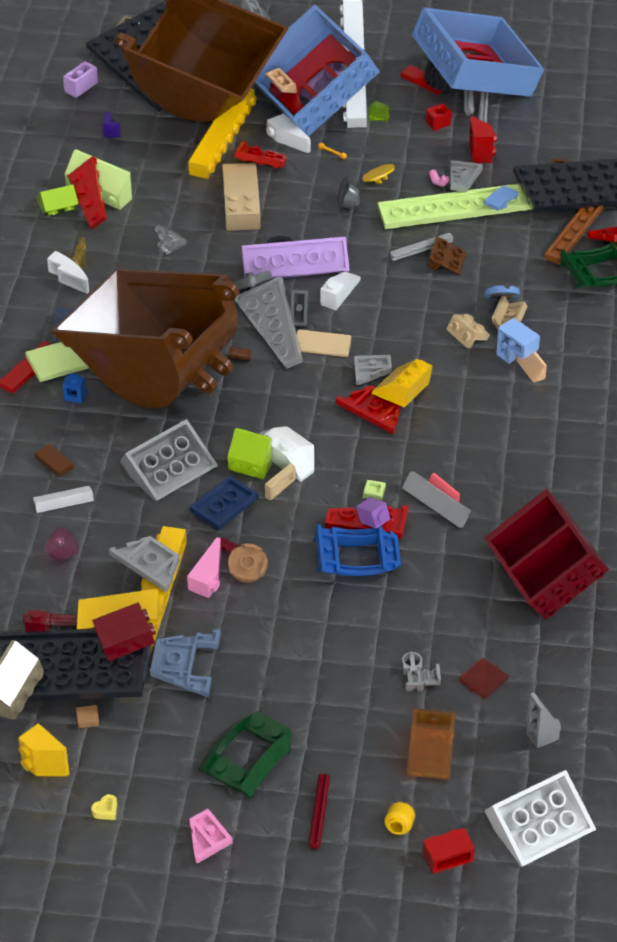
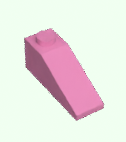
[187,537,221,598]

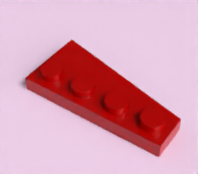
[67,156,107,229]
[325,505,409,539]

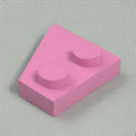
[190,809,233,864]

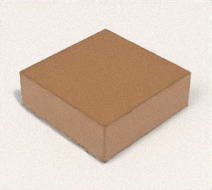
[76,705,99,728]

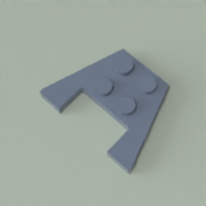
[150,629,221,697]

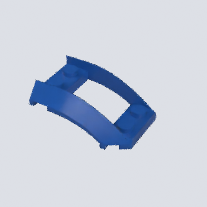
[313,524,401,576]

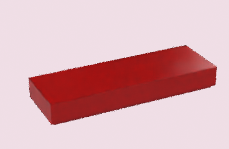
[401,65,442,95]

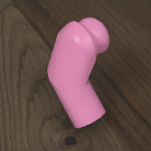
[429,170,450,187]

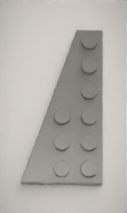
[234,276,303,369]

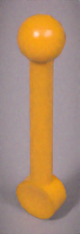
[318,143,347,159]

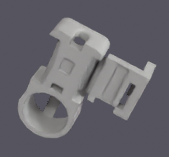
[402,652,441,692]

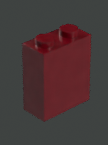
[92,602,156,662]

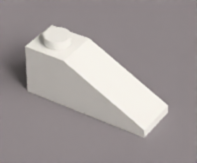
[266,113,311,153]
[321,272,361,310]

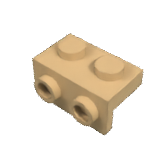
[492,296,527,330]
[446,314,490,348]

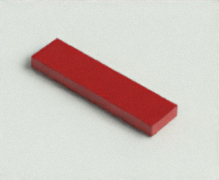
[0,341,52,393]

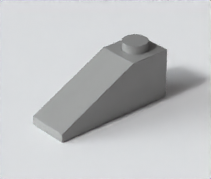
[526,692,561,749]

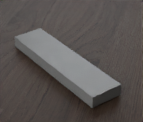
[402,471,471,528]

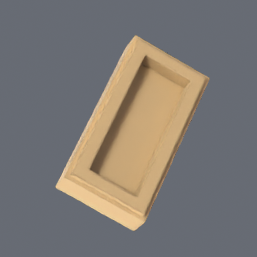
[265,463,296,500]

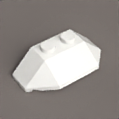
[258,426,314,482]

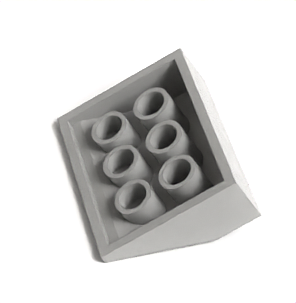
[120,419,218,502]

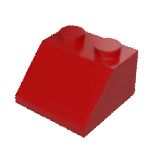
[469,117,497,164]

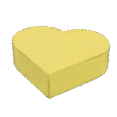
[91,794,117,820]

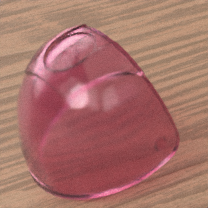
[45,527,79,560]

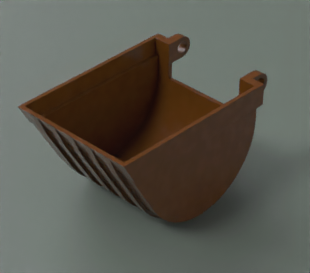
[114,0,289,122]
[51,269,239,408]

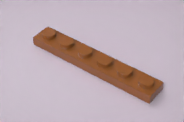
[544,206,605,264]

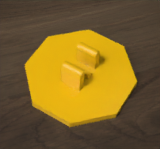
[363,164,395,184]

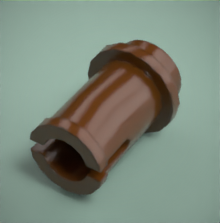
[228,346,252,361]

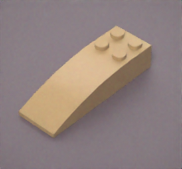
[222,163,261,231]

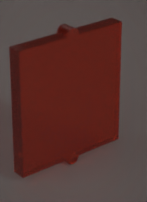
[459,658,509,699]

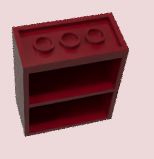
[484,488,609,620]

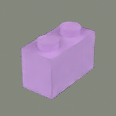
[63,61,98,98]

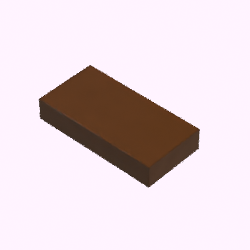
[35,444,74,477]

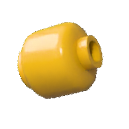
[384,802,415,835]

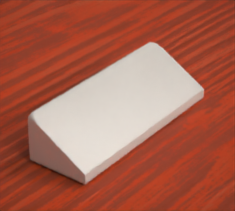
[33,486,94,513]

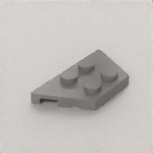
[109,536,180,592]

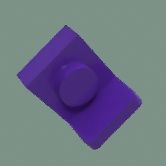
[103,112,121,138]

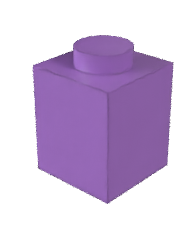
[356,497,390,529]

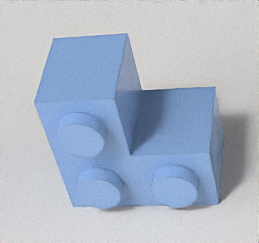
[496,318,540,364]

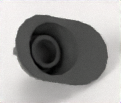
[338,176,360,209]

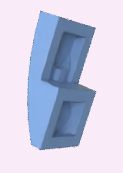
[484,186,519,211]

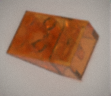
[407,708,456,779]

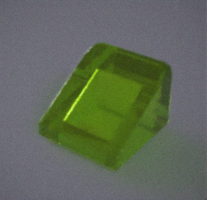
[369,101,389,121]

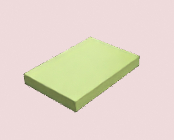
[25,342,89,382]

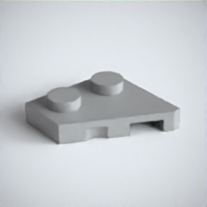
[354,355,392,386]

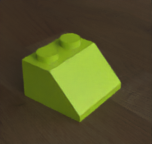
[36,185,78,216]
[228,428,272,479]

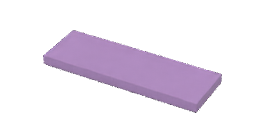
[241,237,350,279]

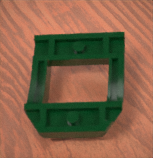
[560,241,617,289]
[198,711,292,799]

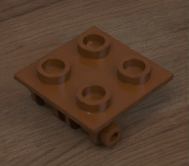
[429,236,466,275]

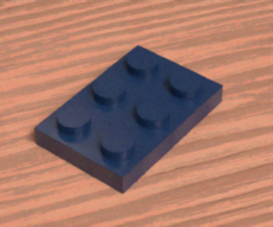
[190,475,258,531]

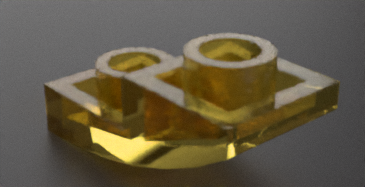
[72,237,87,271]

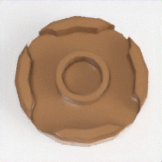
[228,544,268,583]

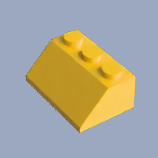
[372,359,433,407]

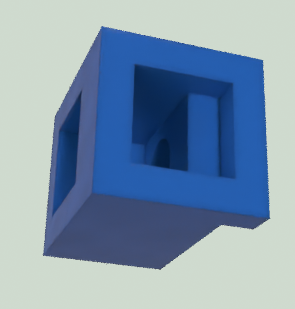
[62,373,87,403]

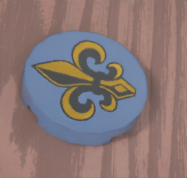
[485,285,520,301]

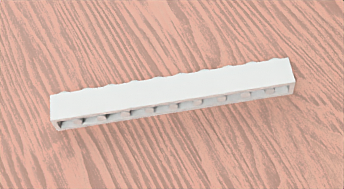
[340,0,367,128]

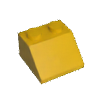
[18,723,70,776]

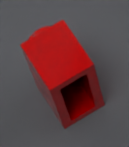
[423,828,475,874]

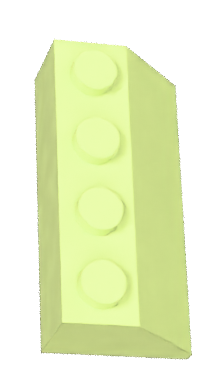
[65,149,132,210]

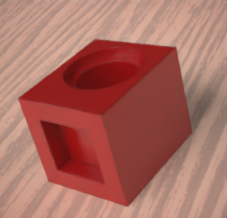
[426,104,452,131]

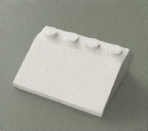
[484,770,596,867]

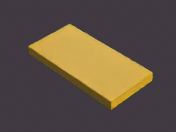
[77,589,159,630]

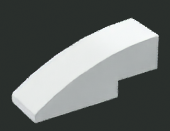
[47,251,89,294]

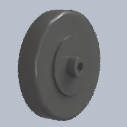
[233,270,273,290]

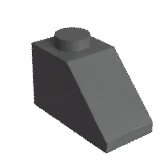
[286,289,308,327]

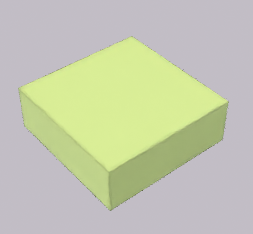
[363,480,386,501]

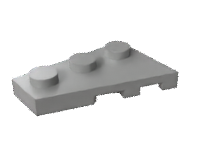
[451,160,482,192]

